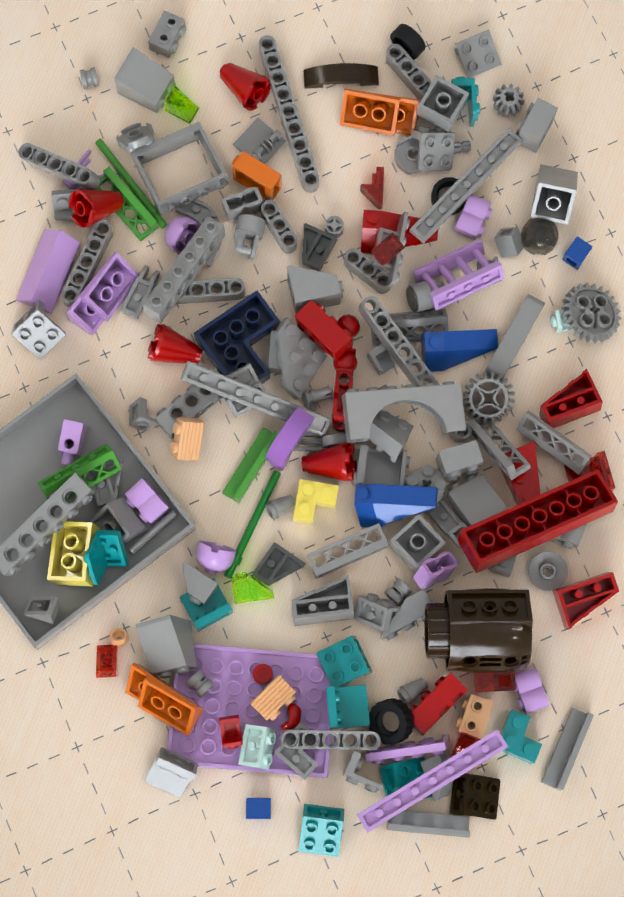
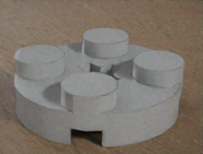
[116,123,155,153]
[394,136,422,175]
[407,465,446,502]

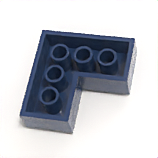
[194,290,280,384]

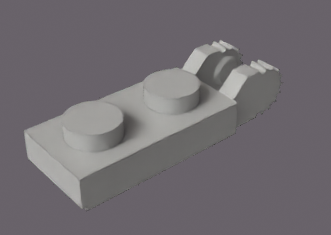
[120,265,160,319]

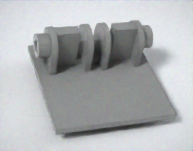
[455,29,502,78]
[233,118,286,164]

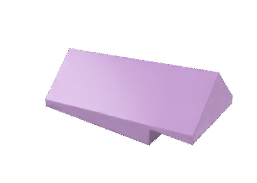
[16,229,80,314]
[67,252,139,335]

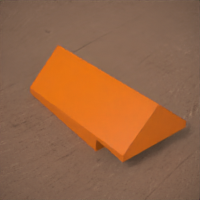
[339,89,420,136]
[125,663,204,736]

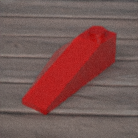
[361,210,438,254]

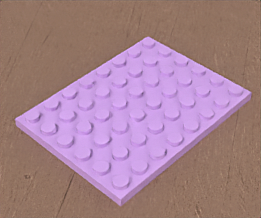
[167,644,331,778]

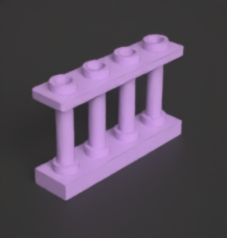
[413,239,504,310]

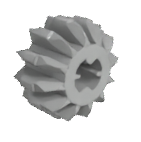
[492,83,525,117]

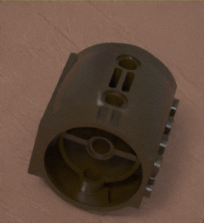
[424,588,533,673]

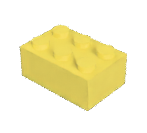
[47,521,100,587]

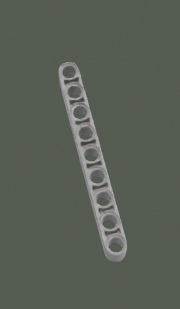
[259,35,319,193]
[359,296,472,442]

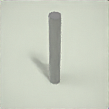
[128,510,177,555]

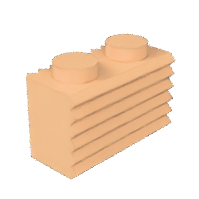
[170,417,205,461]
[250,675,296,721]

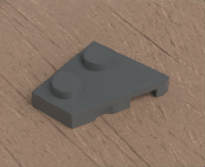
[302,223,338,271]

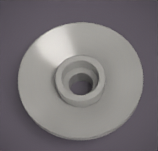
[528,551,568,591]

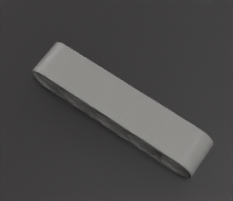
[386,44,432,101]
[18,143,100,190]
[61,219,113,308]
[150,278,245,304]
[485,294,545,381]
[279,729,381,750]

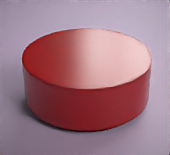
[253,664,273,685]

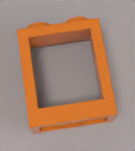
[232,151,282,200]

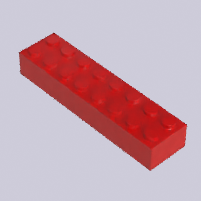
[457,469,618,573]

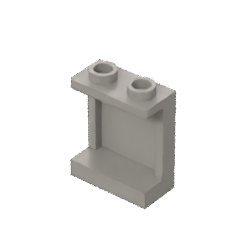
[355,444,410,486]

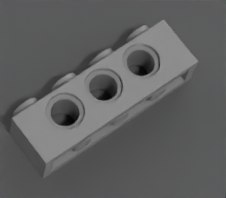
[155,369,223,440]

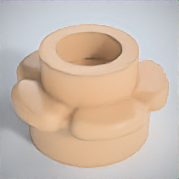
[110,628,129,647]

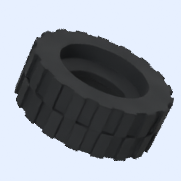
[368,698,414,745]

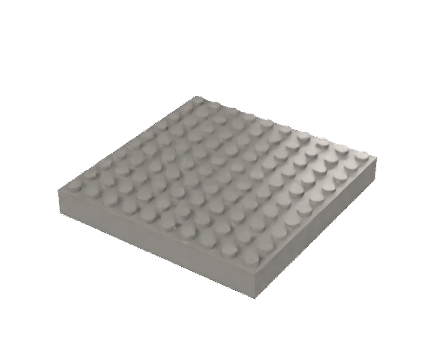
[0,373,196,650]

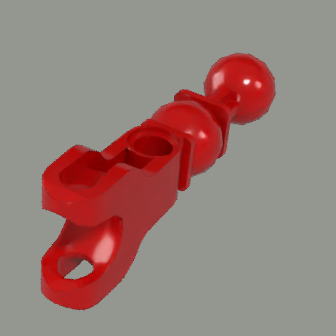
[332,314,360,432]

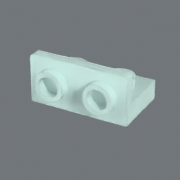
[238,724,276,770]

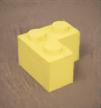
[293,479,339,525]

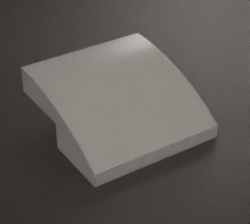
[223,363,266,418]

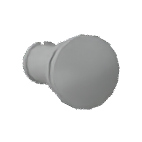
[302,386,333,408]

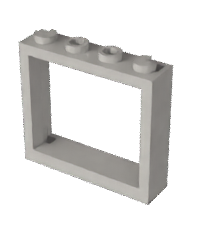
[131,122,229,215]

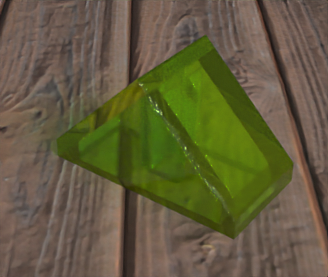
[164,85,199,123]

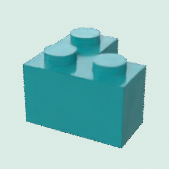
[500,709,542,764]

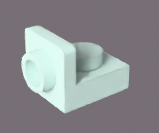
[550,309,574,333]

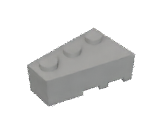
[366,410,414,463]
[292,574,354,626]

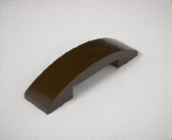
[303,63,379,89]

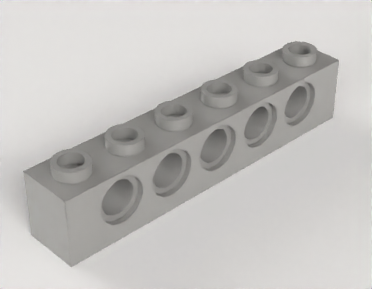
[143,216,225,324]
[0,473,95,577]

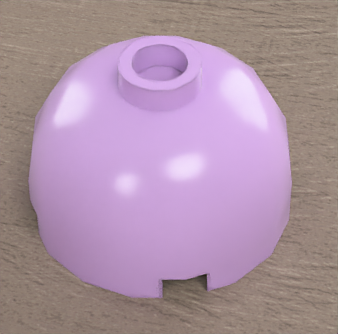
[165,216,201,255]
[196,540,236,575]

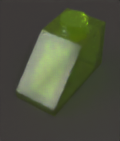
[231,572,274,604]

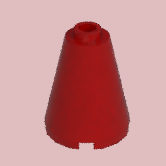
[220,63,271,111]
[69,189,124,228]

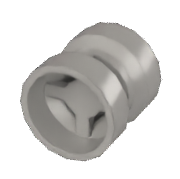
[384,578,412,606]
[186,670,214,698]

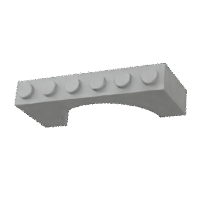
[342,381,466,443]

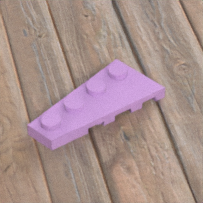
[365,734,451,764]

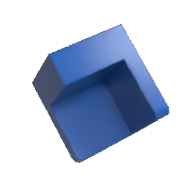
[562,236,592,270]
[246,798,271,819]

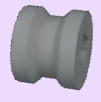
[80,67,98,89]
[325,216,344,238]

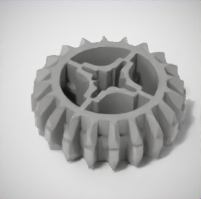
[463,371,515,424]

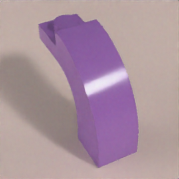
[265,407,314,471]

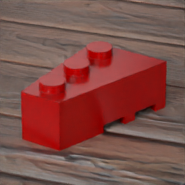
[295,300,353,360]
[539,369,603,428]
[500,441,541,505]
[553,572,619,629]
[410,673,468,736]

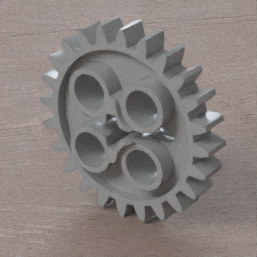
[561,283,621,344]

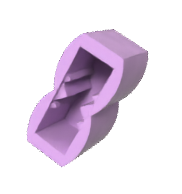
[454,195,492,240]
[125,478,171,523]
[413,552,459,589]
[510,667,549,714]

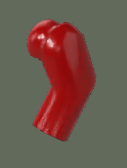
[280,703,301,730]

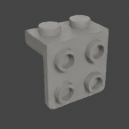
[411,126,455,171]

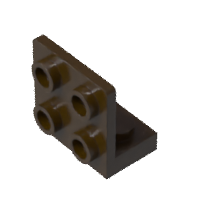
[449,773,500,820]

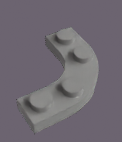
[175,199,222,267]

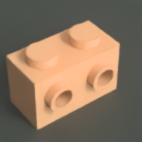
[455,694,494,741]

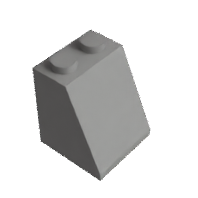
[114,47,176,113]
[530,164,578,225]
[287,266,344,314]
[446,474,507,527]
[136,615,197,679]

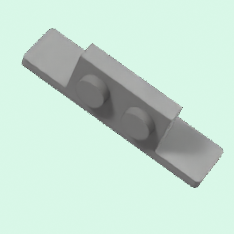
[372,212,410,288]

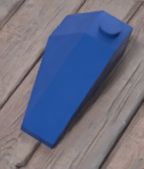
[421,329,498,372]
[354,484,438,528]

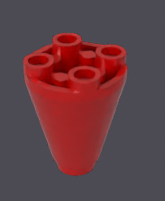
[147,324,203,364]
[302,442,357,482]

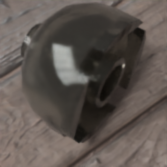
[521,218,559,255]

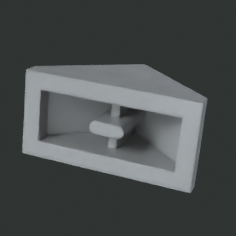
[23,596,60,624]

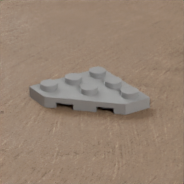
[274,317,327,400]

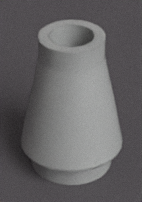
[265,494,296,519]
[397,678,428,704]

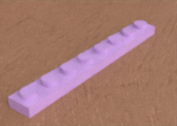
[357,729,508,833]

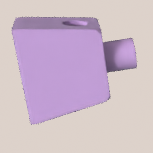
[58,419,88,465]

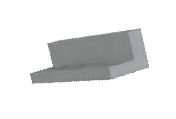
[371,309,448,344]
[516,410,592,475]
[468,418,531,480]
[307,523,389,579]
[541,708,594,791]
[387,811,470,838]

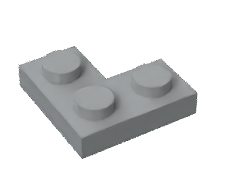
[274,722,318,780]

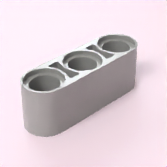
[261,200,297,253]
[344,248,390,294]

